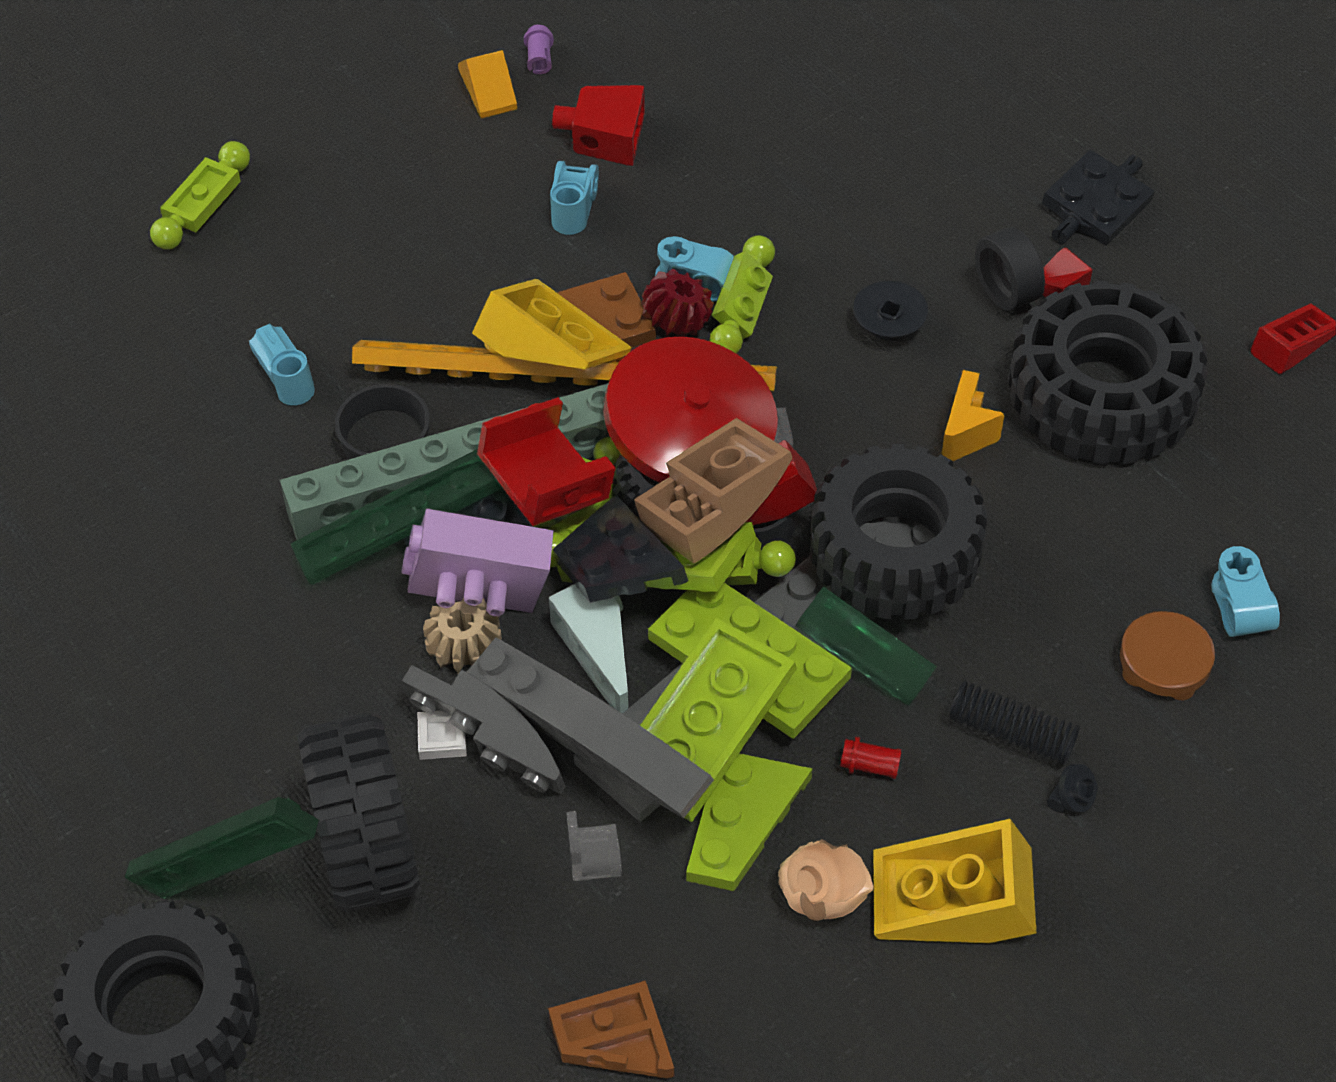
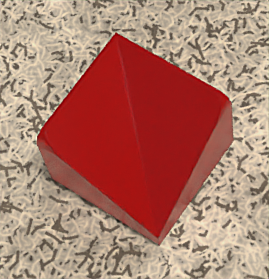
[1042,247,1093,297]

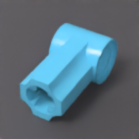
[249,324,315,405]

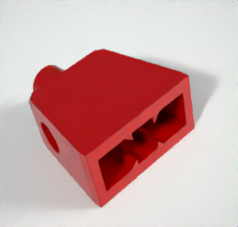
[552,85,645,166]

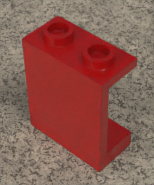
[477,397,616,526]

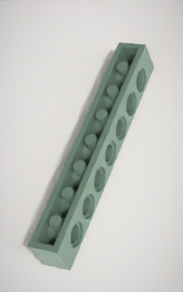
[280,384,610,545]

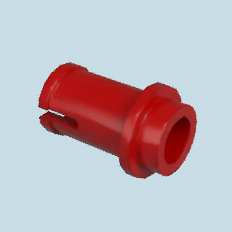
[840,736,902,779]

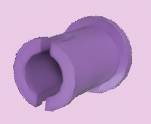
[524,25,554,74]

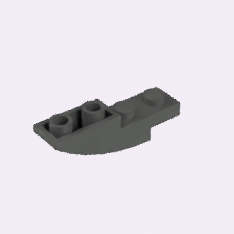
[402,665,566,794]

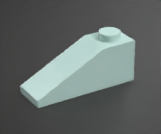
[549,584,628,713]

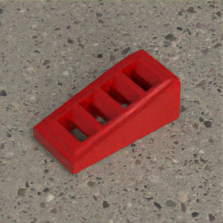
[1251,303,1336,374]

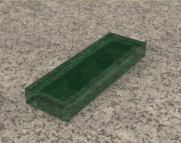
[795,587,937,706]

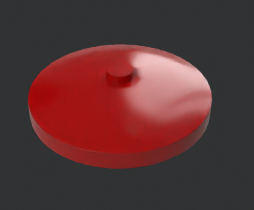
[603,337,778,483]

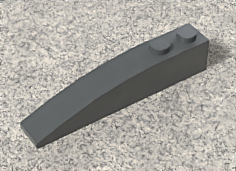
[467,638,714,818]

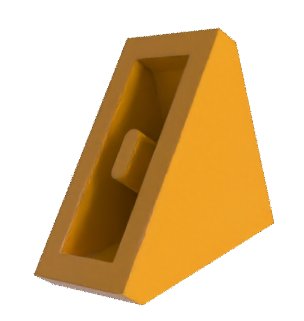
[458,50,517,118]

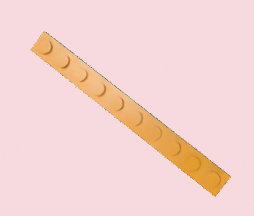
[352,340,777,391]

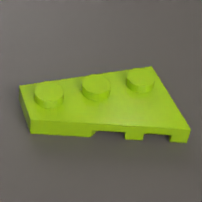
[686,753,812,891]

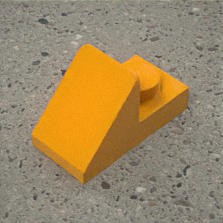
[942,370,1004,461]

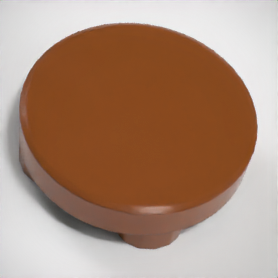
[1120,611,1215,700]

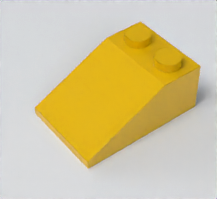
[472,279,632,369]
[873,819,1036,943]

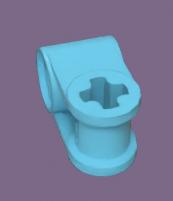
[550,161,599,235]
[655,236,734,302]
[1211,546,1280,637]

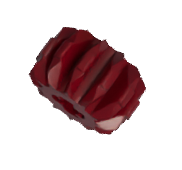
[641,268,714,337]

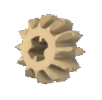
[423,597,502,674]

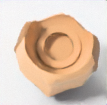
[778,839,874,921]

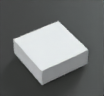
[417,711,467,760]

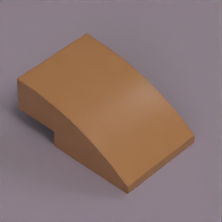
[634,418,792,564]

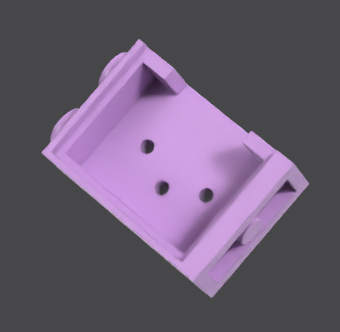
[402,509,553,616]

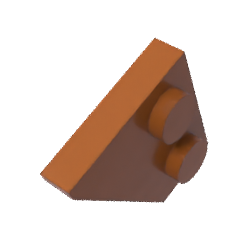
[557,272,656,347]
[548,981,674,1078]

